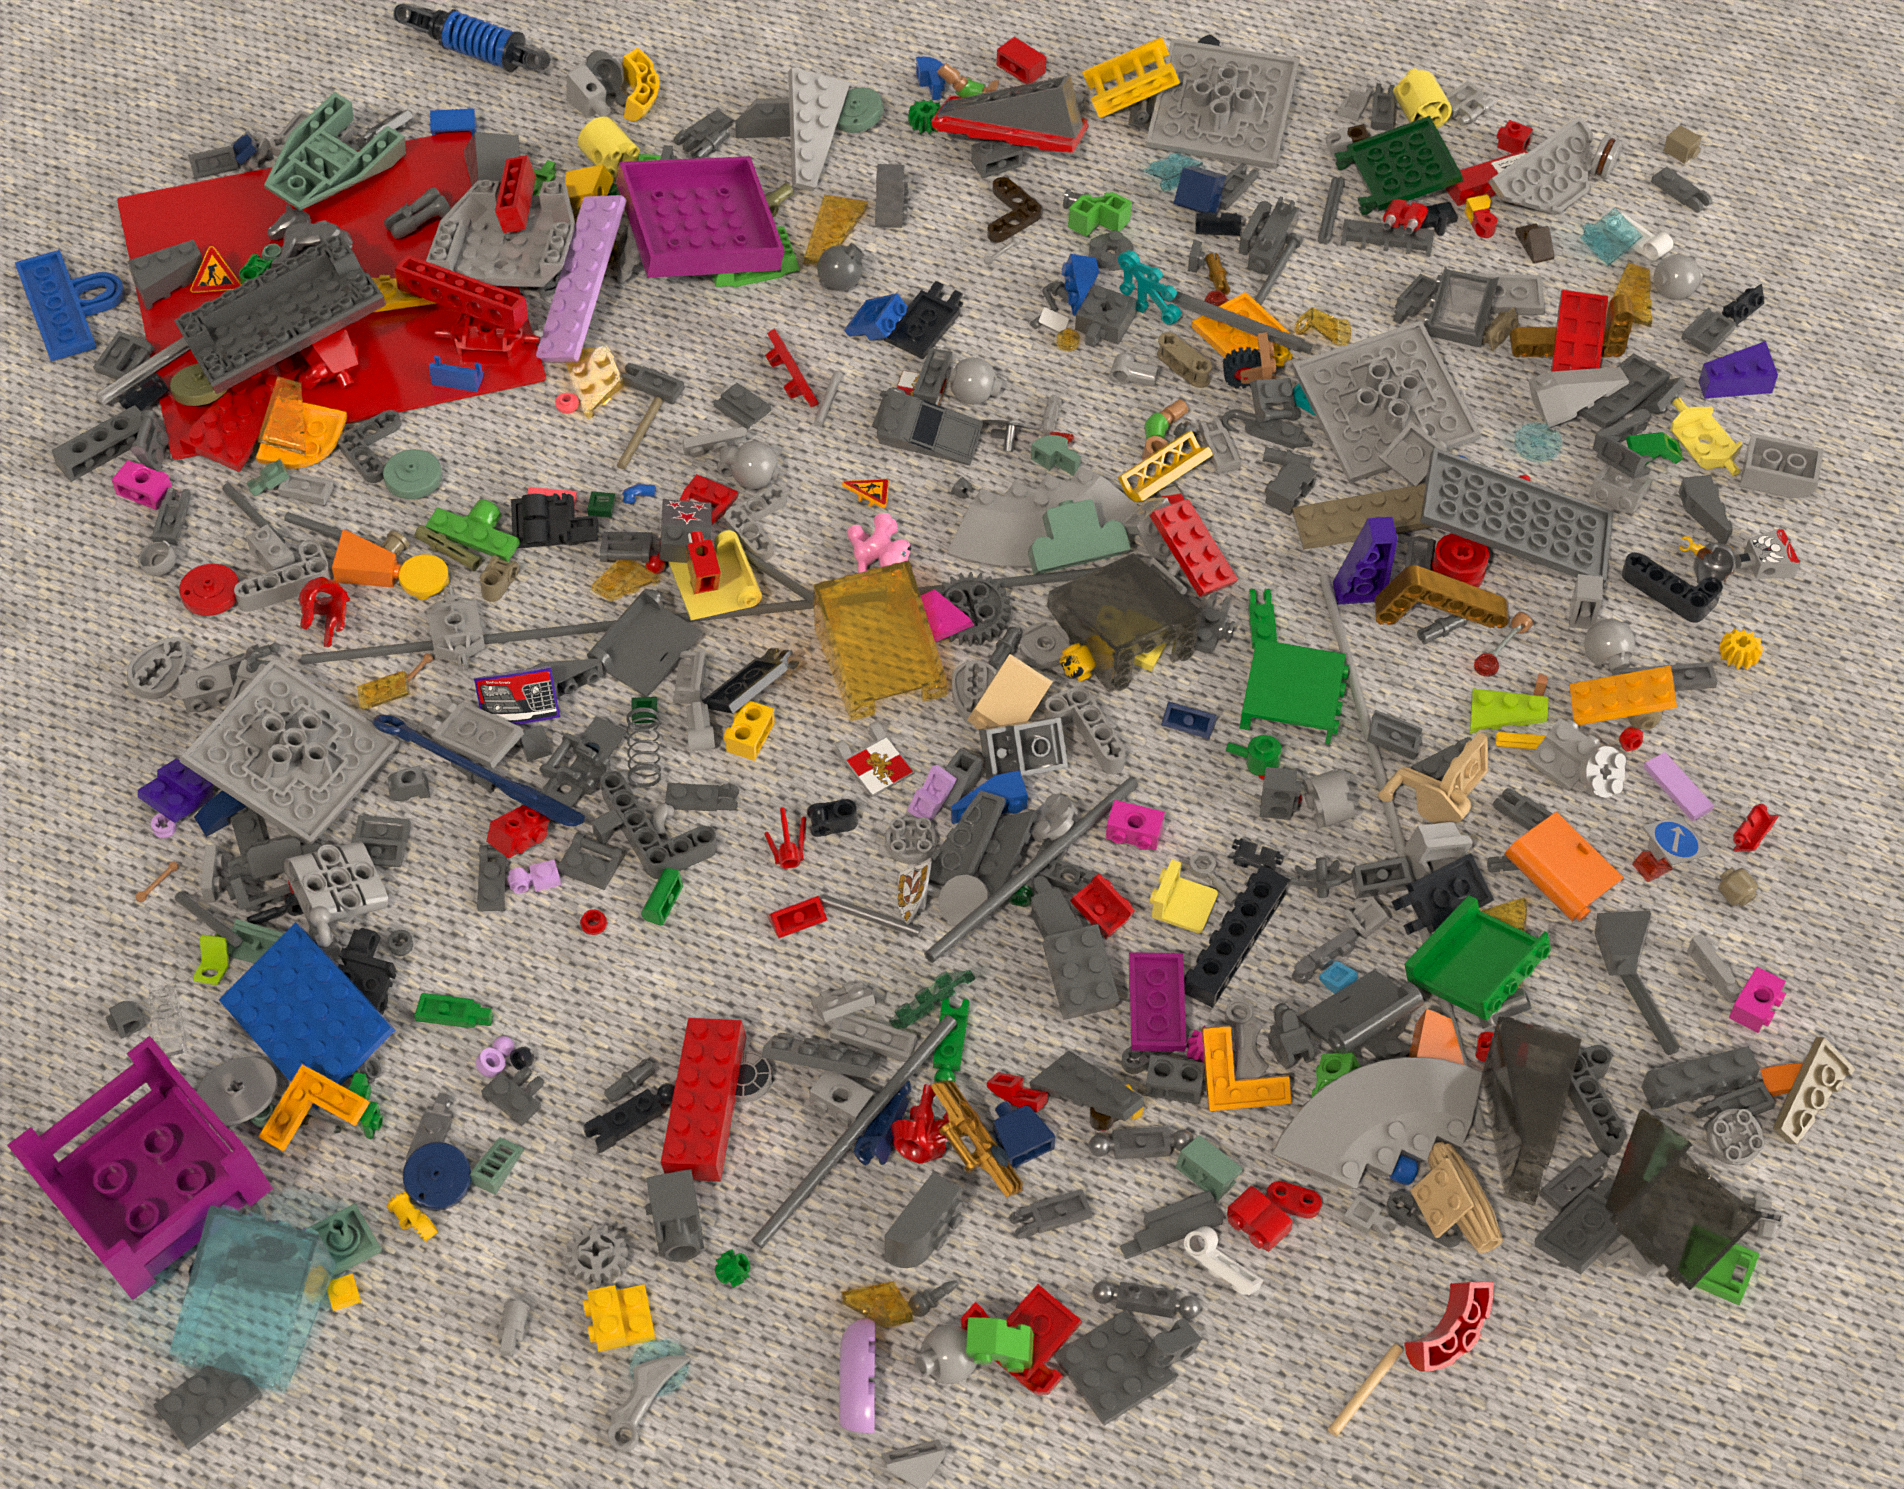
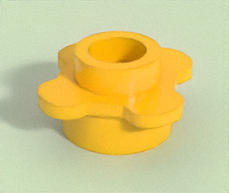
[1270,344,1292,367]

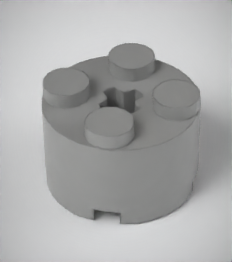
[1303,769,1355,829]

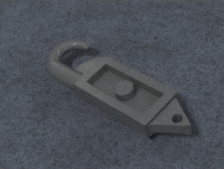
[1221,409,1313,449]

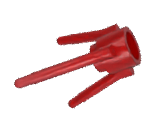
[764,807,806,869]

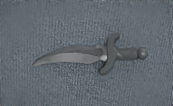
[202,643,280,670]

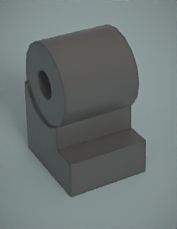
[387,765,430,801]

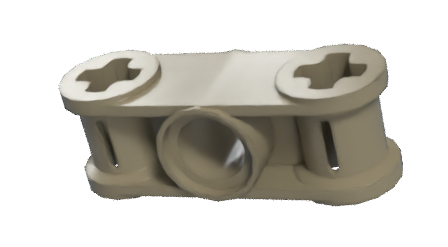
[1157,332,1212,388]

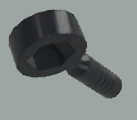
[247,893,304,925]

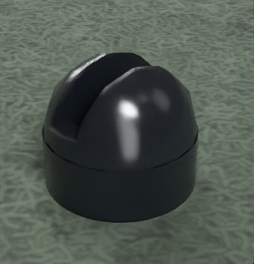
[510,1046,535,1070]

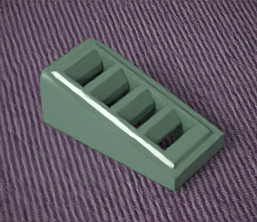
[470,1137,524,1195]

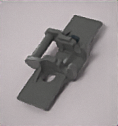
[539,716,627,825]

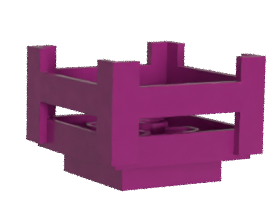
[7,1036,273,1301]

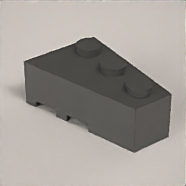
[127,239,203,310]

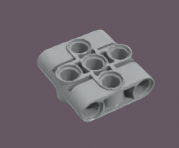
[284,841,388,926]

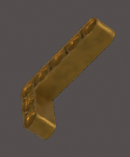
[1509,294,1634,357]
[1374,565,1509,628]

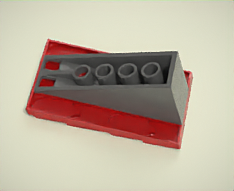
[931,75,1088,153]

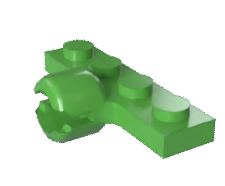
[425,499,520,562]

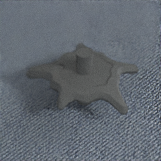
[1290,857,1352,898]

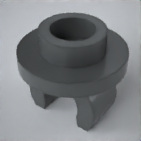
[1173,421,1199,447]

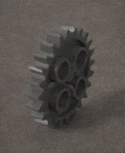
[936,572,1011,647]

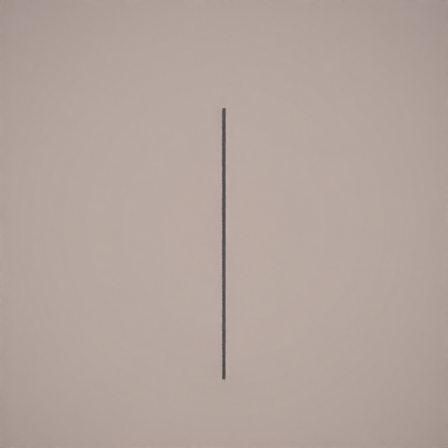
[301,563,1140,665]

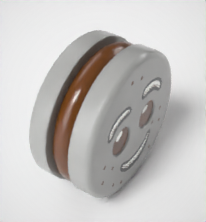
[1590,135,1623,179]

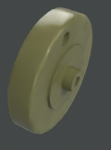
[170,364,227,406]

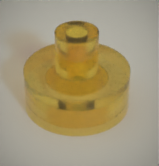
[1056,328,1080,352]

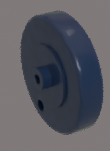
[403,1142,471,1211]

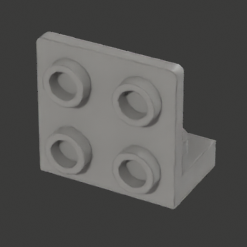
[1122,498,1172,564]

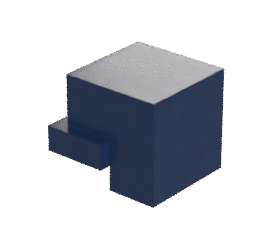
[1173,165,1226,215]

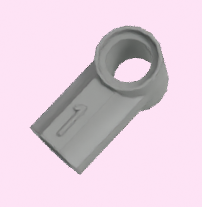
[1109,354,1159,386]
[686,701,715,751]

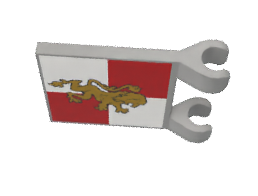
[834,721,915,797]

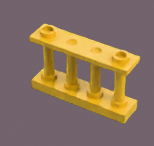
[1082,37,1180,118]

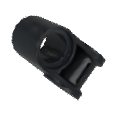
[807,799,858,837]

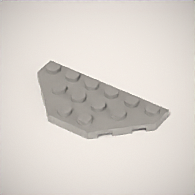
[1488,116,1593,215]

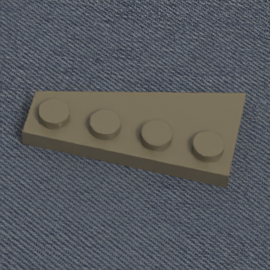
[1773,1037,1856,1144]

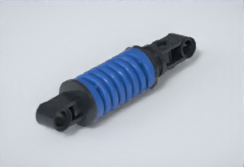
[393,4,550,72]

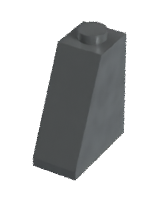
[1594,911,1651,976]

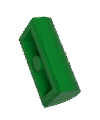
[641,868,683,926]

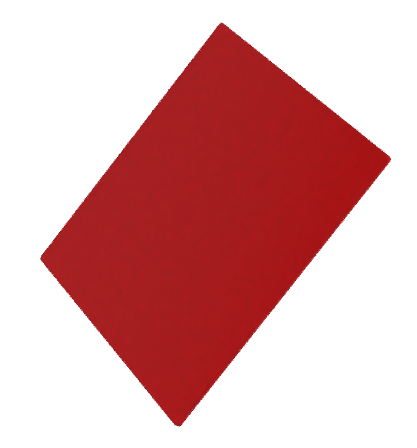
[117,131,546,460]

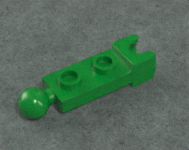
[933,996,970,1082]

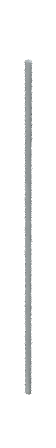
[1319,574,1487,1134]

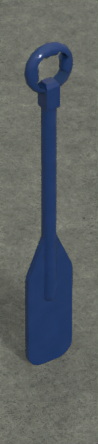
[372,714,585,827]

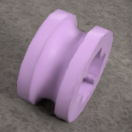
[151,813,177,838]

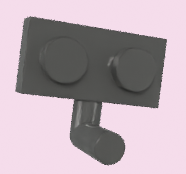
[1361,1014,1410,1061]

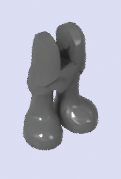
[384,187,451,239]

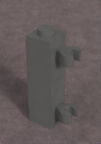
[1247,196,1299,275]

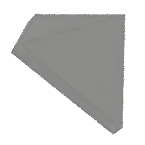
[882,1439,945,1489]

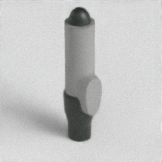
[300,1114,341,1135]

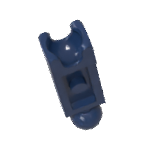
[853,1080,912,1166]

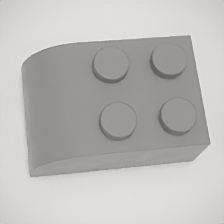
[1740,433,1824,498]

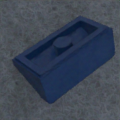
[1161,701,1218,740]

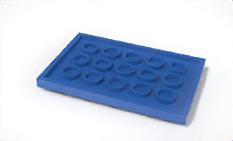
[219,922,395,1109]

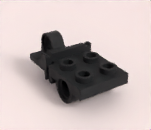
[511,493,599,548]
[338,928,396,1015]

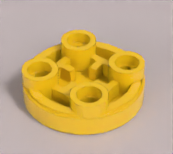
[398,554,449,600]

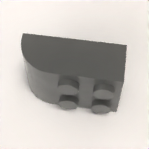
[884,1172,963,1268]

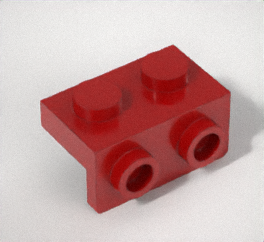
[1070,873,1135,940]

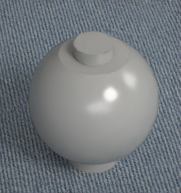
[1654,254,1703,300]
[947,357,1002,405]
[725,441,780,489]
[1584,617,1635,673]
[914,1325,977,1384]

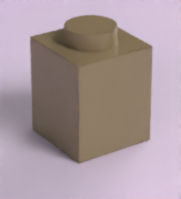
[1663,125,1702,164]

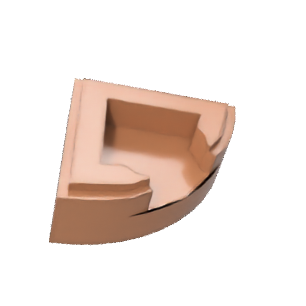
[1533,673,1548,696]

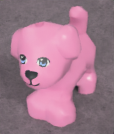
[847,513,912,579]

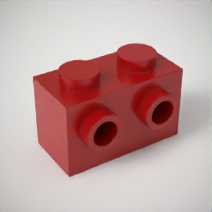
[996,37,1046,84]
[486,805,549,859]

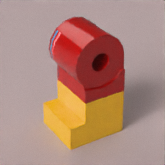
[1464,194,1498,238]

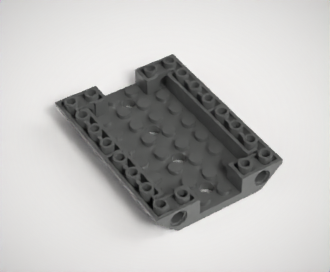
[174,234,386,394]

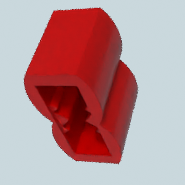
[1227,1186,1293,1252]

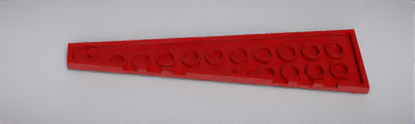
[180,266,367,473]

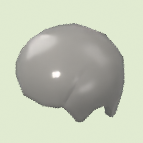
[137,540,176,576]

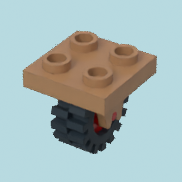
[1223,332,1276,389]

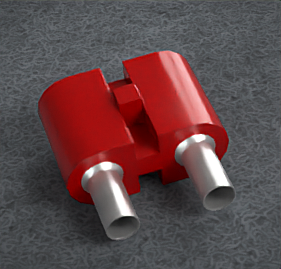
[1383,199,1428,234]

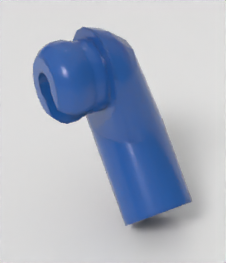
[622,484,656,504]

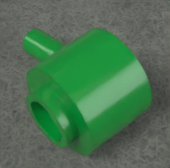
[1226,735,1281,776]

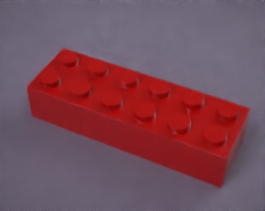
[661,1018,747,1182]

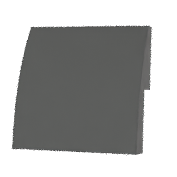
[351,815,411,868]

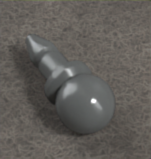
[908,1280,958,1317]

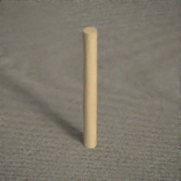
[1328,1344,1403,1437]

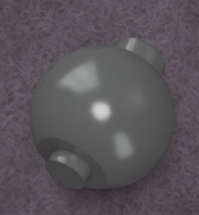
[817,242,864,291]

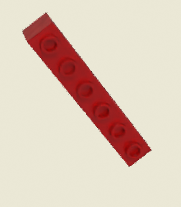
[395,255,528,332]

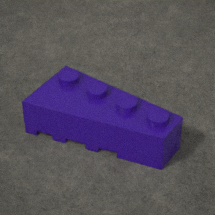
[1333,517,1398,605]

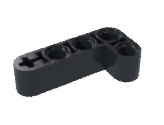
[1621,552,1723,623]

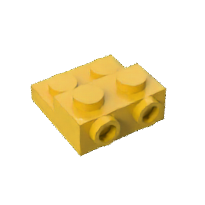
[583,1284,655,1352]

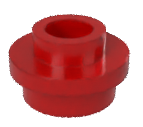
[1619,727,1643,752]
[580,909,607,935]

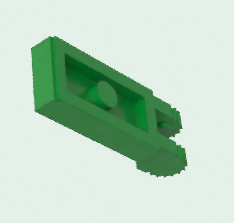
[1248,589,1277,648]

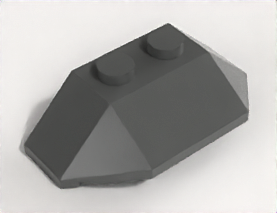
[735,98,790,138]

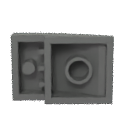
[979,717,1068,780]

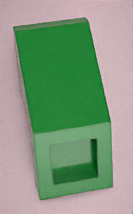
[1626,432,1683,465]
[348,1072,383,1139]

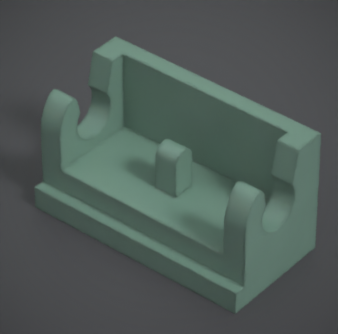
[227,919,284,964]
[1175,1135,1243,1201]

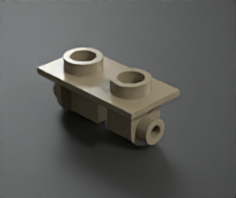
[1482,307,1519,351]

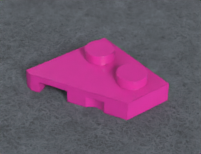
[912,589,974,644]

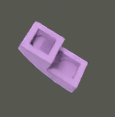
[907,765,956,821]

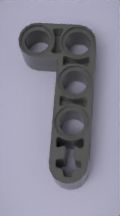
[1558,1045,1626,1156]

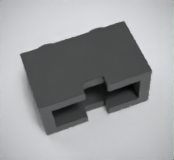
[1265,459,1317,516]

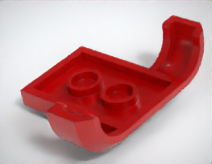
[961,1284,1082,1395]

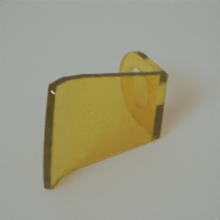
[1294,307,1352,346]

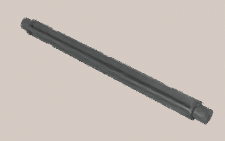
[1157,291,1313,354]

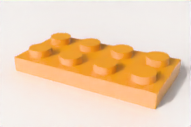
[1569,665,1677,726]

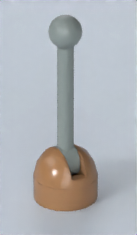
[1488,612,1533,660]

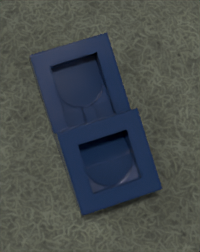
[231,131,258,165]
[194,790,247,837]

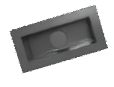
[1351,857,1411,899]

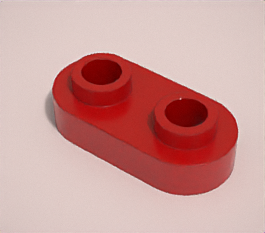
[1266,1181,1322,1219]

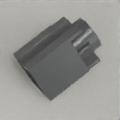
[645,1169,704,1262]

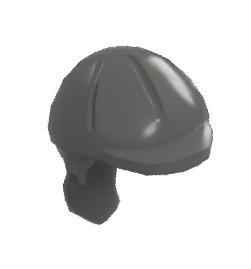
[586,50,629,105]

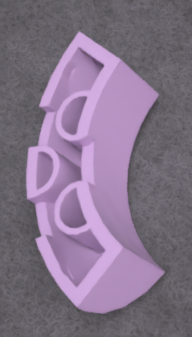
[839,1318,875,1433]

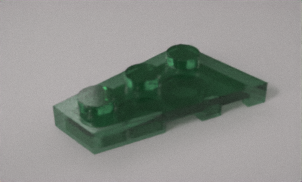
[889,970,976,1029]

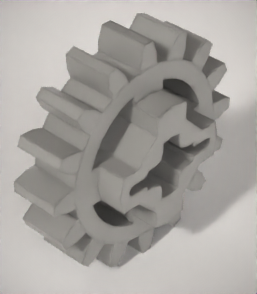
[565,1224,628,1286]

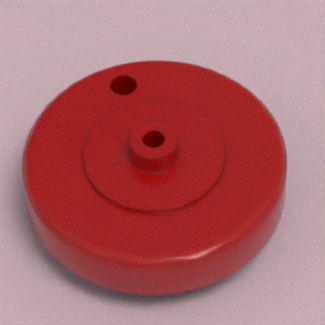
[179,563,239,616]

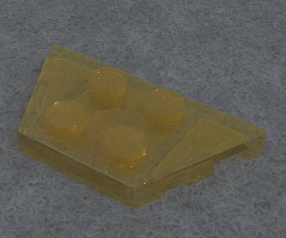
[565,347,625,419]

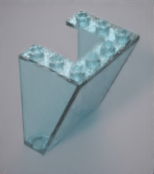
[169,1205,337,1394]

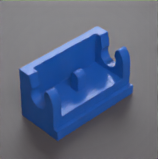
[430,108,477,136]
[429,356,484,392]

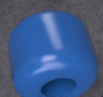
[1389,1154,1418,1185]

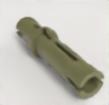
[414,525,482,572]

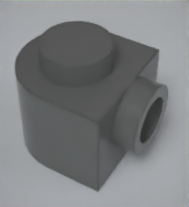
[105,1001,145,1039]

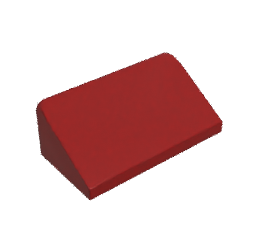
[767,896,828,939]

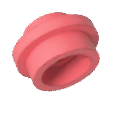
[555,393,579,414]

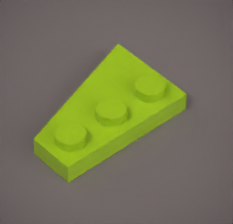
[1470,688,1548,733]

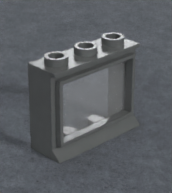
[1424,267,1499,348]

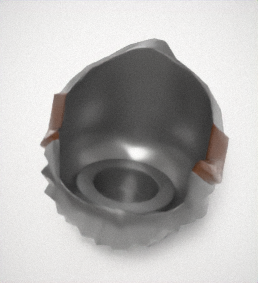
[1693,543,1736,584]

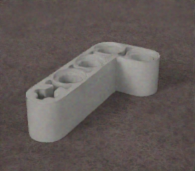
[234,539,332,612]
[1044,686,1126,775]

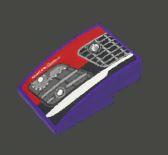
[474,665,560,725]

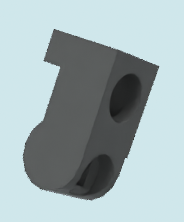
[1145,1318,1202,1368]

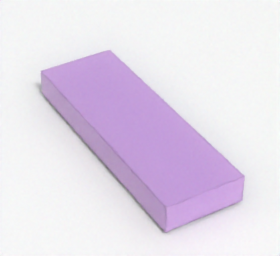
[1643,752,1714,821]

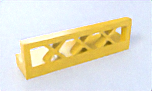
[1118,431,1213,502]

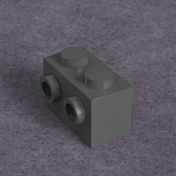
[971,139,1023,178]

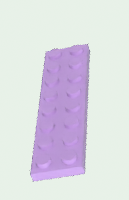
[536,195,627,362]

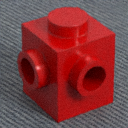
[1496,119,1533,154]

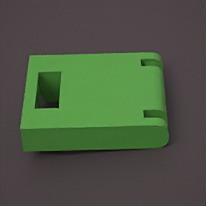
[1675,1227,1760,1305]

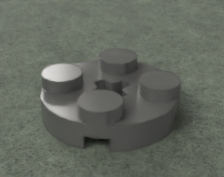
[1089,230,1134,271]

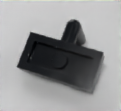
[1420,201,1458,236]

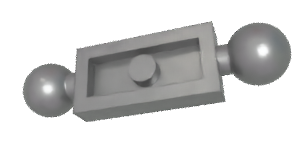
[1089,1126,1194,1160]
[1092,1281,1201,1319]

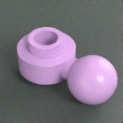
[475,1036,514,1077]

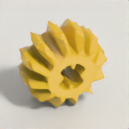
[1718,628,1763,670]

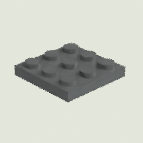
[1054,1310,1176,1426]

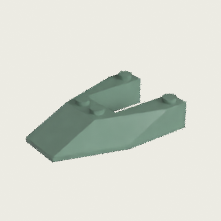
[264,92,406,210]

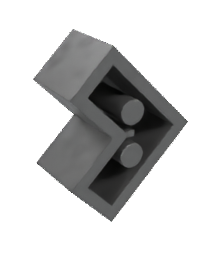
[875,164,909,228]

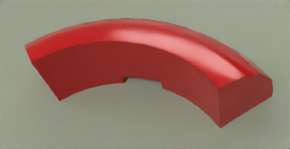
[1404,1282,1494,1372]

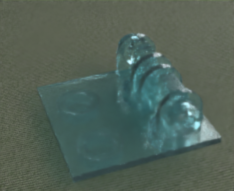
[1142,153,1203,191]
[1580,207,1643,266]

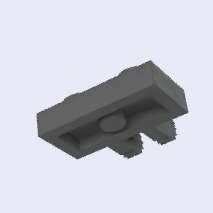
[481,1066,544,1126]

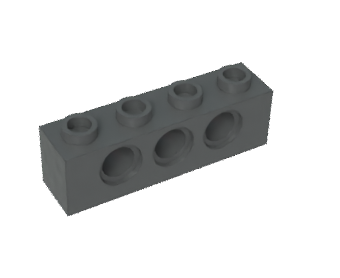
[51,405,142,482]

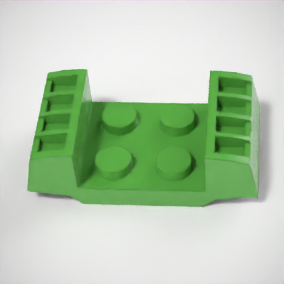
[711,226,800,287]

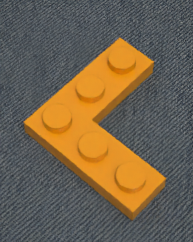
[1202,1025,1291,1111]
[258,1064,370,1152]

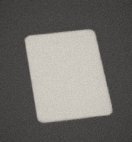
[1039,307,1069,333]

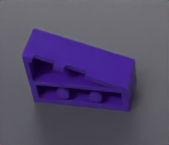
[1698,341,1778,399]

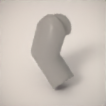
[650,803,674,839]

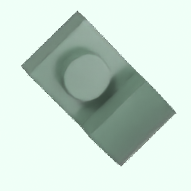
[1031,435,1081,476]

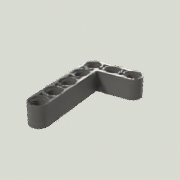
[600,770,717,879]

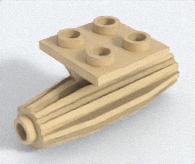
[1410,1142,1503,1254]

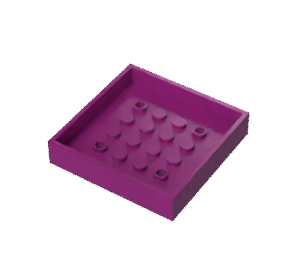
[616,156,785,278]

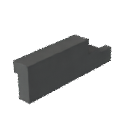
[1120,1191,1223,1260]

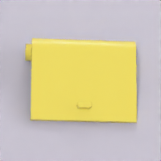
[668,530,762,620]

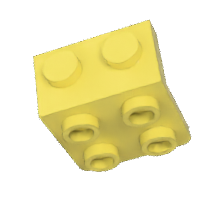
[1149,859,1218,933]

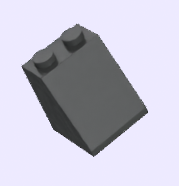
[464,132,520,186]

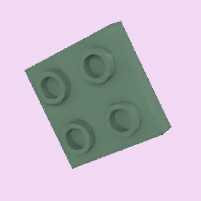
[304,1203,382,1279]

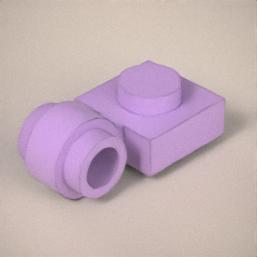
[507,860,561,894]

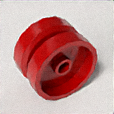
[1431,533,1489,588]

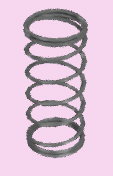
[626,707,661,787]

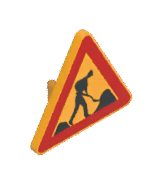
[191,246,241,293]
[842,479,889,508]

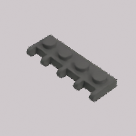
[1341,219,1434,257]

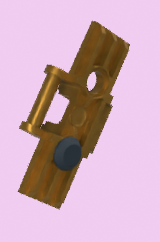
[930,1080,1023,1198]

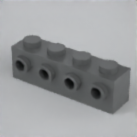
[1641,1046,1760,1110]

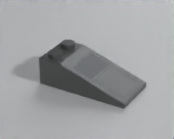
[876,391,983,466]

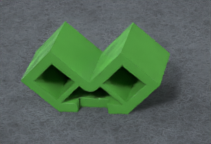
[1068,192,1132,237]
[966,1317,1034,1373]

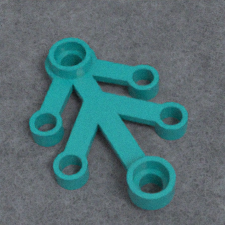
[1118,250,1182,325]

